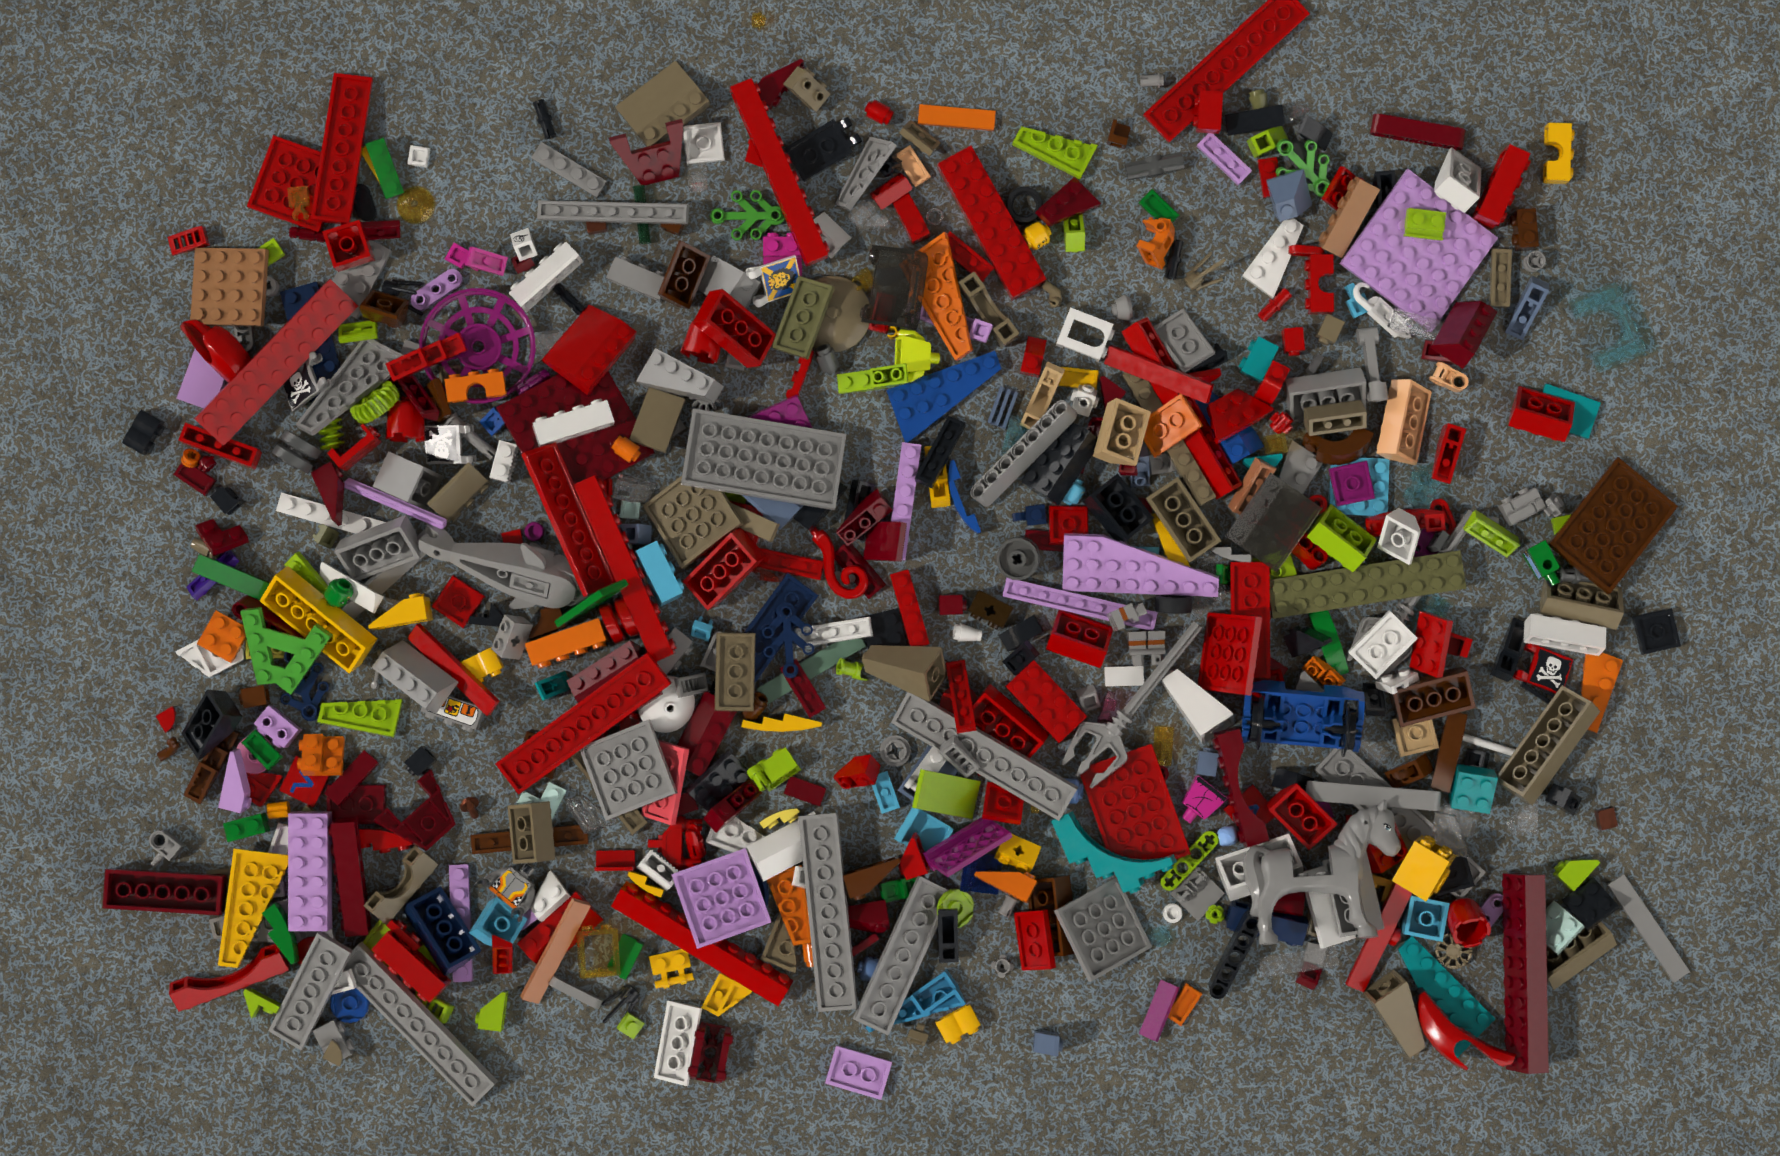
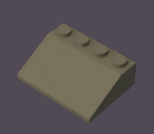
[615,60,711,147]

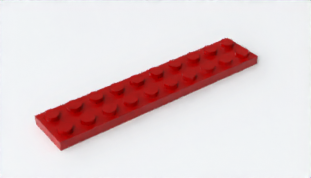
[1143,0,1310,143]
[194,279,358,446]
[495,652,672,795]

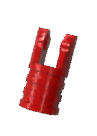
[685,821,707,859]

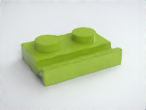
[1403,208,1446,241]

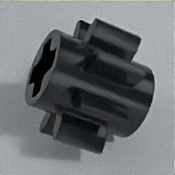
[879,154,903,178]

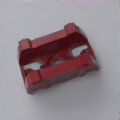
[687,1022,734,1084]

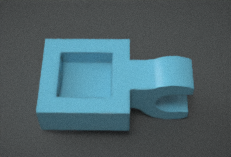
[1344,283,1368,319]

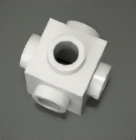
[1070,384,1099,417]

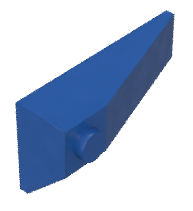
[1195,392,1264,465]

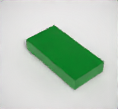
[1138,189,1180,223]
[241,729,283,771]

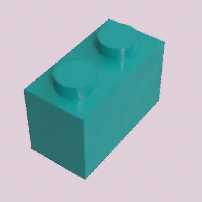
[1238,336,1279,383]

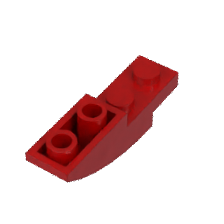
[332,829,414,854]

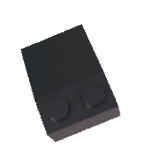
[181,690,243,759]

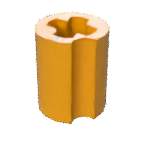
[267,801,291,819]

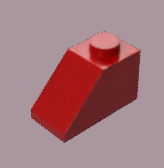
[1020,336,1047,378]
[899,832,930,880]

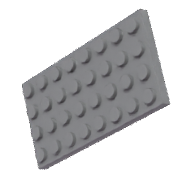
[681,408,846,510]

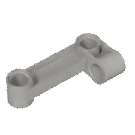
[1356,327,1388,403]

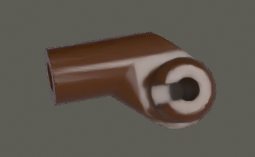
[157,737,180,761]

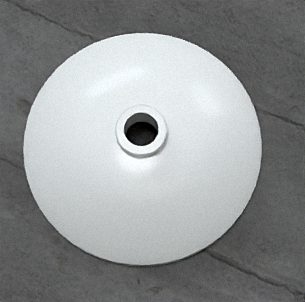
[638,675,695,733]

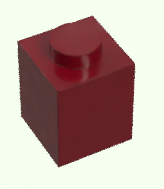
[939,595,967,616]

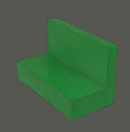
[607,934,644,980]

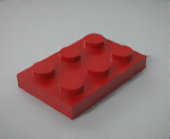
[1409,611,1453,678]
[1014,909,1056,971]

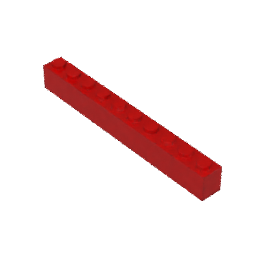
[730,78,830,267]
[1122,317,1243,500]
[574,475,677,662]
[611,881,794,1006]

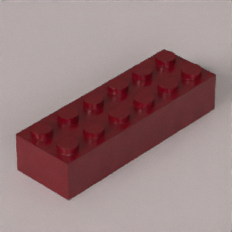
[102,868,228,915]

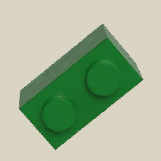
[223,813,270,842]

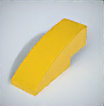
[924,446,951,508]

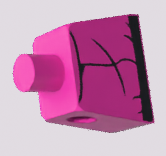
[1181,775,1228,824]

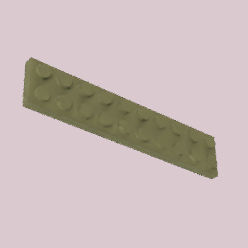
[1270,550,1467,619]

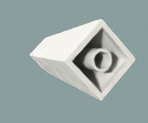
[1161,669,1235,745]

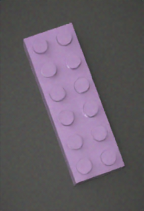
[288,811,332,931]

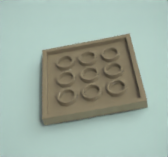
[643,476,743,569]

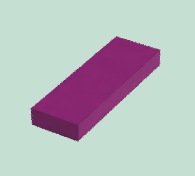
[1139,980,1180,1042]

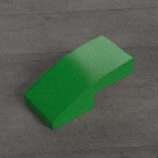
[879,877,917,903]

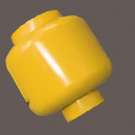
[1022,222,1052,250]

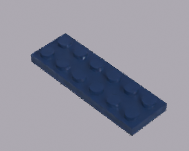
[280,282,341,403]
[744,573,819,684]

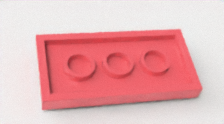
[641,740,689,825]

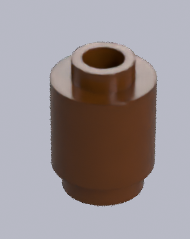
[741,692,768,720]

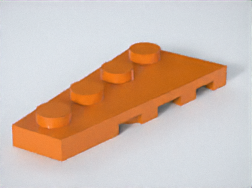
[767,865,811,946]

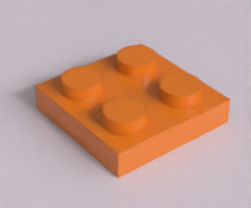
[197,610,246,663]

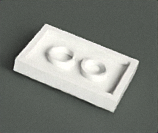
[1348,610,1418,679]

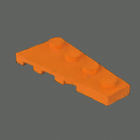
[1581,652,1623,733]

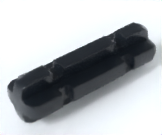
[553,283,585,315]

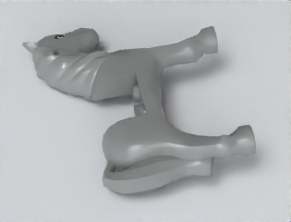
[1243,800,1401,945]

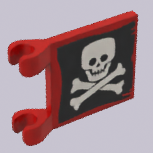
[1512,643,1573,694]

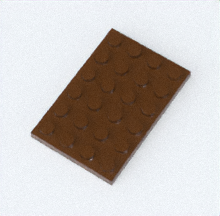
[1548,457,1678,594]

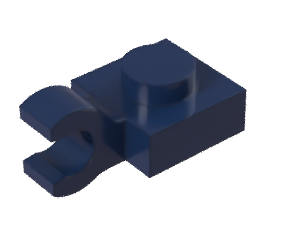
[1012,504,1047,526]

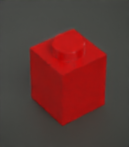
[1281,327,1305,357]

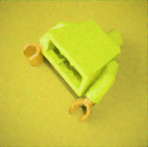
[887,326,940,382]

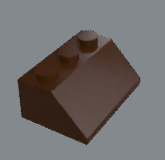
[658,240,711,309]

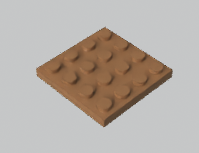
[190,248,269,327]

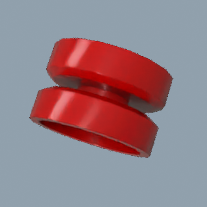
[599,596,639,644]

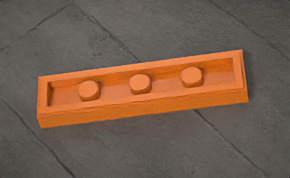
[918,104,996,131]

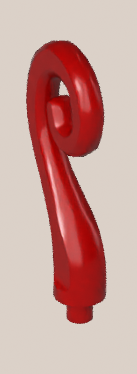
[809,527,868,599]

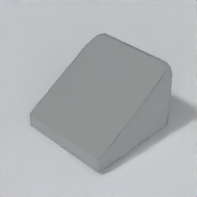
[1076,685,1101,712]

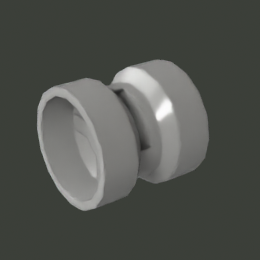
[1522,251,1546,273]

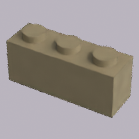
[1304,400,1367,436]

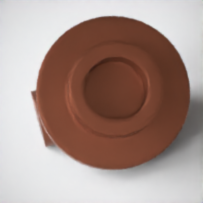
[460,797,479,819]

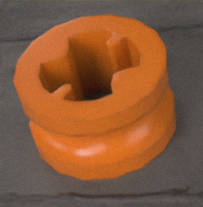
[181,449,201,468]

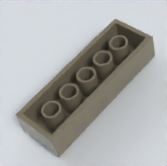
[1497,685,1600,806]

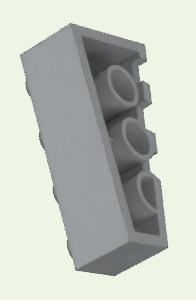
[636,348,724,403]

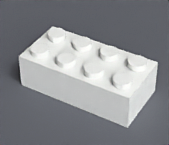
[1215,834,1304,901]

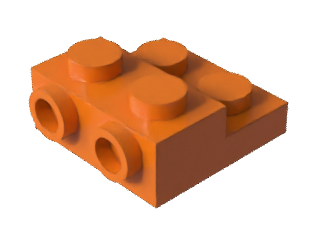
[297,734,345,776]

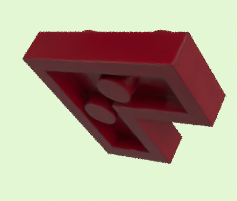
[195,519,249,556]

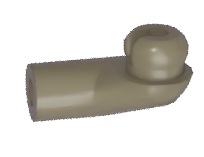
[1041,280,1062,308]

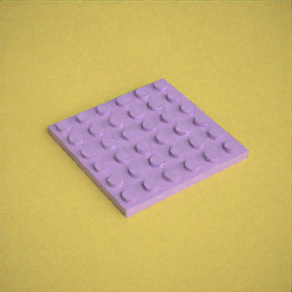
[1339,169,1498,332]

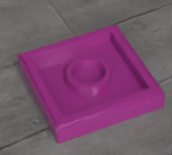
[1328,461,1375,507]

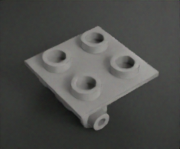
[1170,866,1225,921]

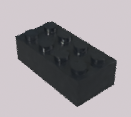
[1021,423,1098,506]

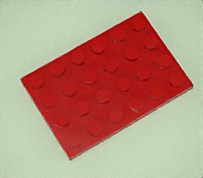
[1080,744,1191,878]

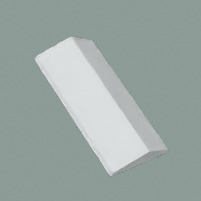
[746,811,815,882]
[654,1001,702,1086]

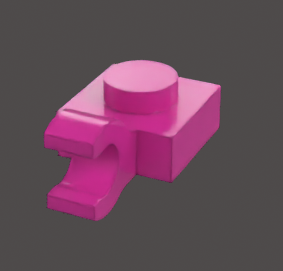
[445,243,478,271]

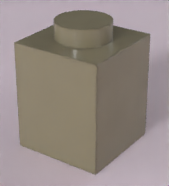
[1315,314,1345,346]

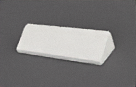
[319,562,384,614]

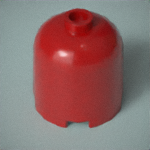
[680,320,721,364]
[385,397,425,443]
[1446,897,1491,948]

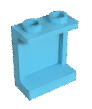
[894,808,954,852]

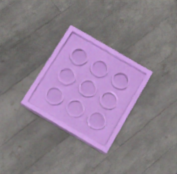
[671,848,771,949]

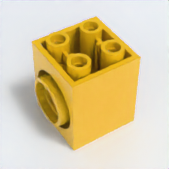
[1392,835,1456,901]

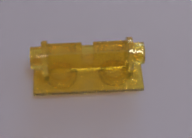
[1153,726,1174,766]

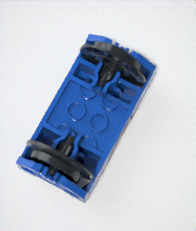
[1241,680,1365,757]

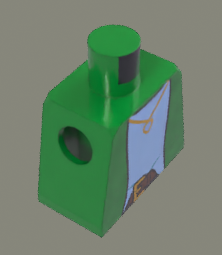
[1522,540,1560,587]

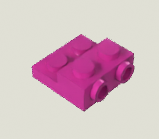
[763,233,802,277]

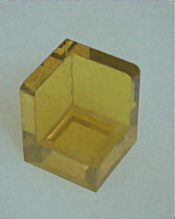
[1263,433,1288,455]

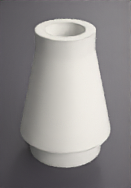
[953,623,982,642]

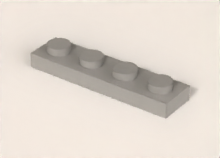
[531,142,607,198]

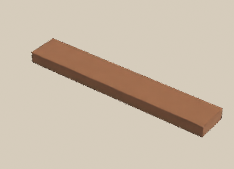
[520,898,591,1004]

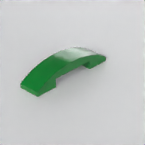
[1307,610,1349,675]

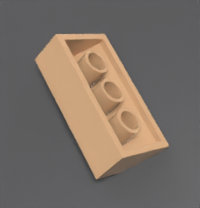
[1376,379,1432,465]

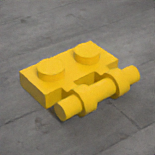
[649,949,694,989]

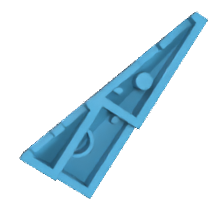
[865,969,966,1032]

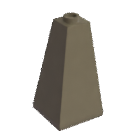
[862,645,947,702]
[1363,969,1426,1058]

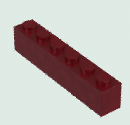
[328,817,372,937]

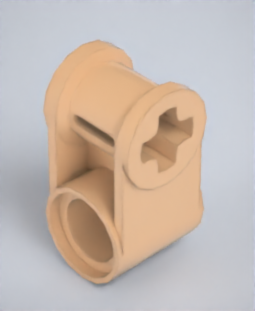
[1429,362,1469,393]

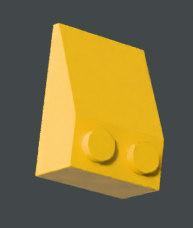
[368,593,433,630]

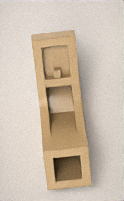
[1020,362,1065,429]

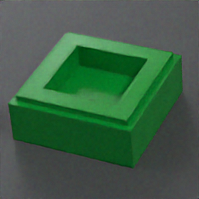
[1216,564,1231,585]

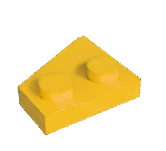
[701,972,752,1017]

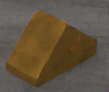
[1372,875,1394,902]

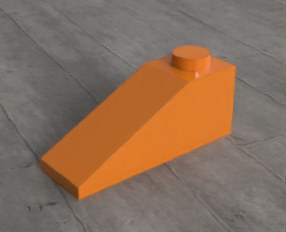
[974,871,1037,904]

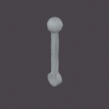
[371,649,384,689]

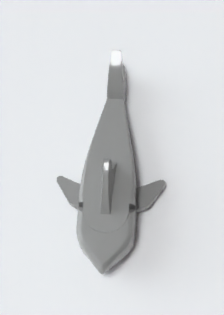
[418,524,591,609]

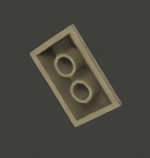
[427,462,490,522]
[507,801,556,864]

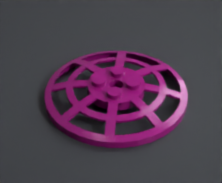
[419,288,536,404]

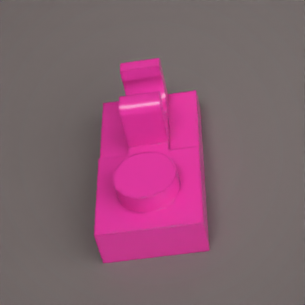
[465,247,508,276]

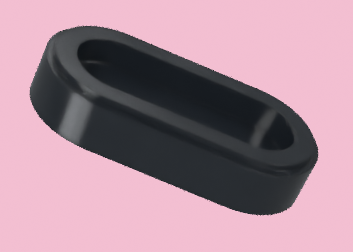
[354,184,377,222]

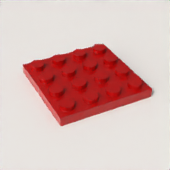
[247,135,324,232]
[1198,612,1262,696]

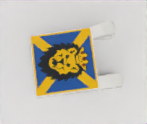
[746,255,800,307]

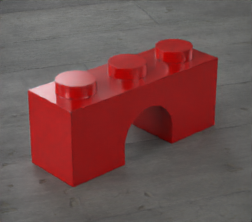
[1304,254,1334,315]

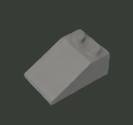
[697,255,762,309]

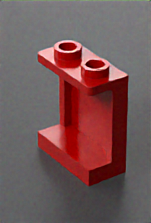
[327,424,382,471]

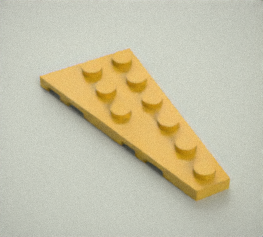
[218,848,288,968]

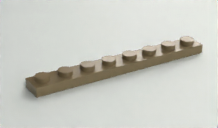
[1121,372,1216,507]

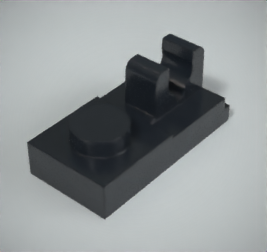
[1190,343,1228,373]

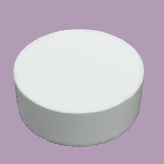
[1162,903,1182,923]

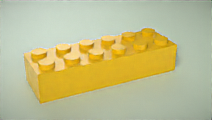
[260,566,378,674]

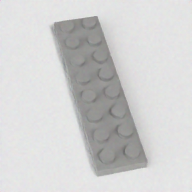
[853,876,948,1035]

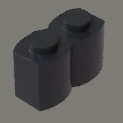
[122,410,165,455]

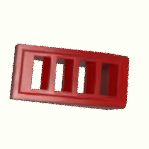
[167,225,210,256]

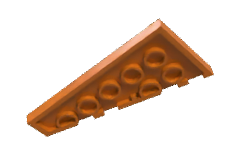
[898,232,973,361]

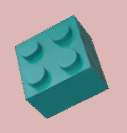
[1448,764,1498,814]

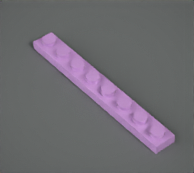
[1002,578,1158,631]

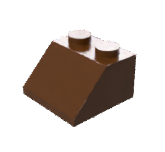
[359,289,409,328]

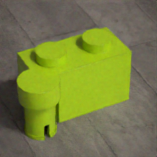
[747,747,801,792]

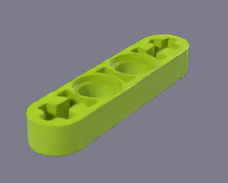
[1160,831,1218,891]

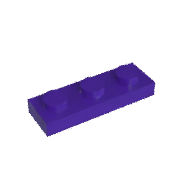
[186,550,239,600]

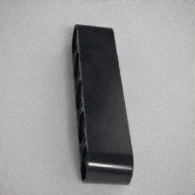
[1209,910,1259,999]

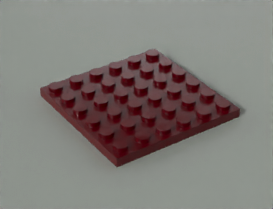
[496,371,655,484]

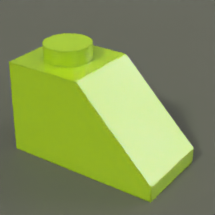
[1063,214,1085,253]
[1553,859,1600,891]
[475,990,508,1032]

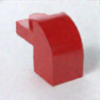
[1253,360,1290,405]

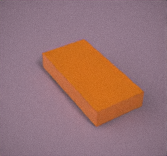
[1168,983,1202,1026]

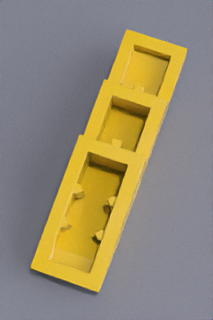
[741,713,823,732]

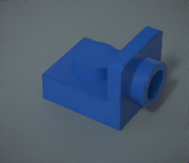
[479,404,505,436]

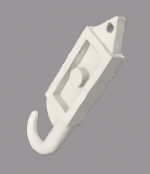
[1353,282,1411,339]

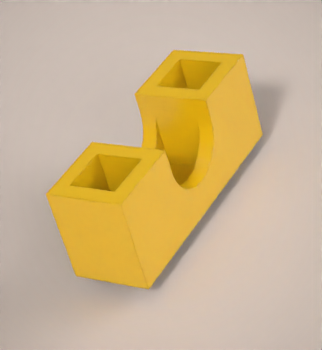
[1543,122,1575,184]

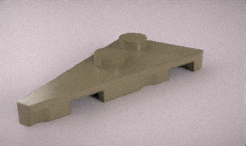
[761,912,797,973]

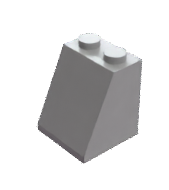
[372,451,444,511]

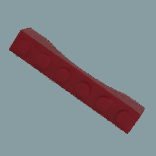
[1212,727,1270,847]

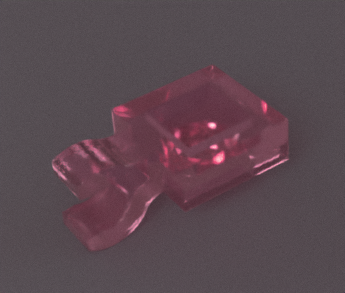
[1097,690,1117,723]

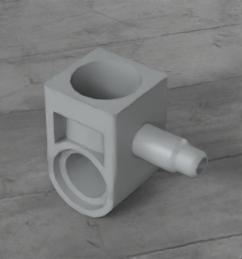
[149,830,186,867]

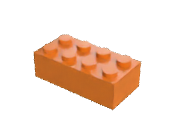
[525,618,610,669]

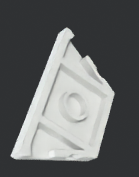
[175,618,245,678]

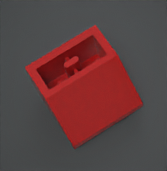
[1366,823,1408,874]

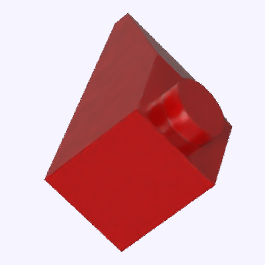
[892,192,930,245]
[1431,423,1466,484]

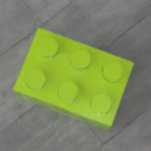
[1307,504,1377,572]

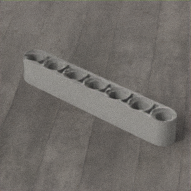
[970,400,1077,507]
[1306,781,1441,811]

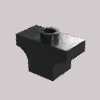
[1545,783,1582,816]

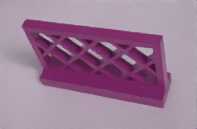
[923,817,1013,877]

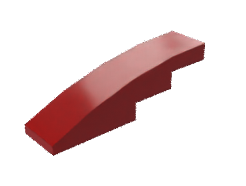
[385,332,468,382]

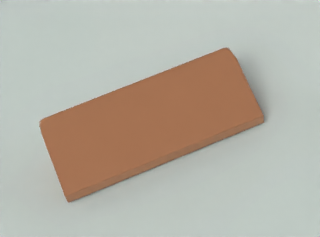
[1228,457,1277,518]

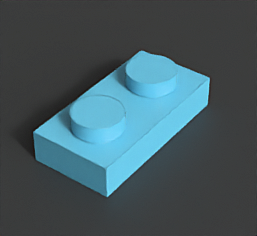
[872,771,900,814]

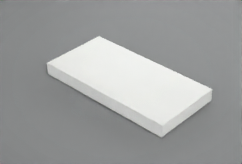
[1304,865,1356,949]

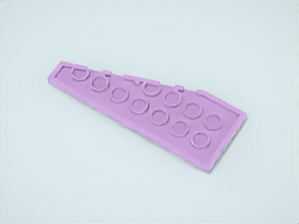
[1062,533,1219,597]

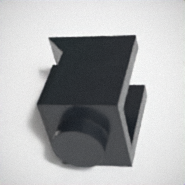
[210,484,245,515]

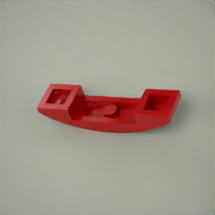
[1365,509,1446,537]

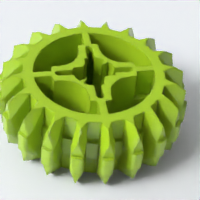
[349,380,400,424]

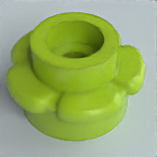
[1205,905,1225,924]

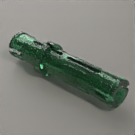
[633,185,651,245]

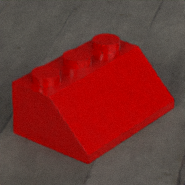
[1508,386,1575,442]
[1045,610,1113,668]
[1267,783,1338,850]

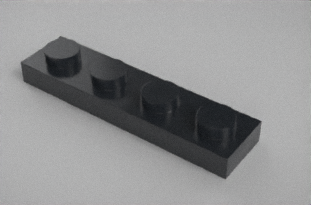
[915,416,966,489]

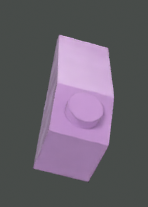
[218,749,252,813]

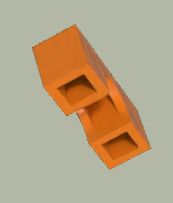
[444,369,507,404]

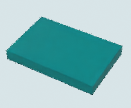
[1542,384,1601,439]

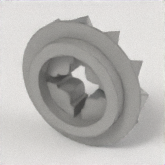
[880,735,911,766]

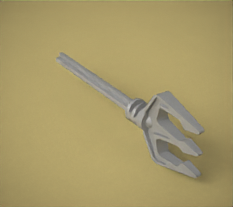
[1346,510,1472,681]
[1062,621,1203,788]

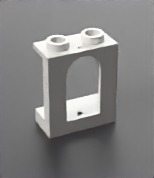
[1056,307,1115,362]

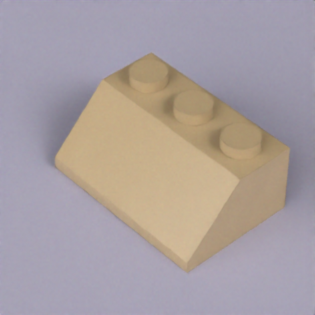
[1093,398,1151,466]

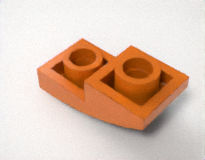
[1302,655,1346,686]

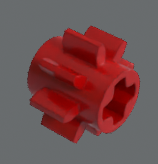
[1270,411,1294,435]

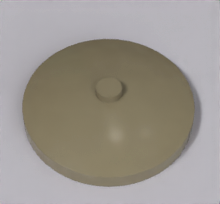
[813,276,871,353]

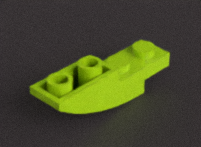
[837,363,909,394]

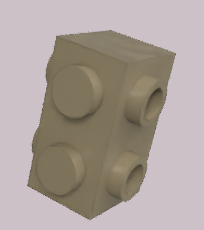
[783,66,830,112]

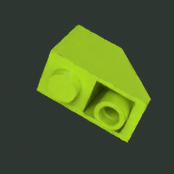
[1246,126,1289,159]

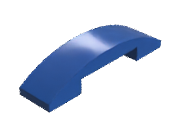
[948,460,981,534]

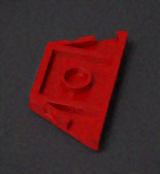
[1206,388,1274,444]

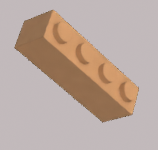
[1318,177,1380,258]

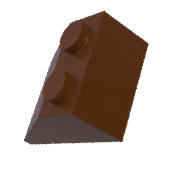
[843,856,900,900]

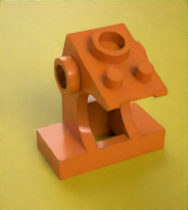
[1136,217,1175,270]

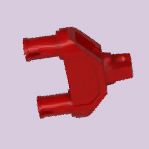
[648,816,703,872]

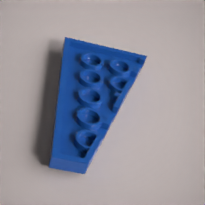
[886,351,1002,443]

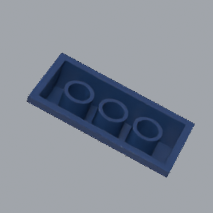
[404,886,482,977]

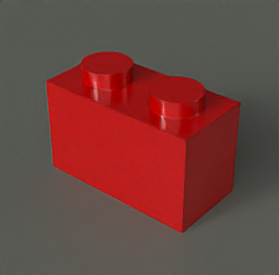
[1193,90,1223,134]

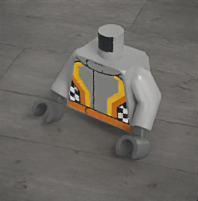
[474,863,535,922]

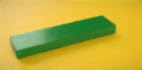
[191,553,270,600]

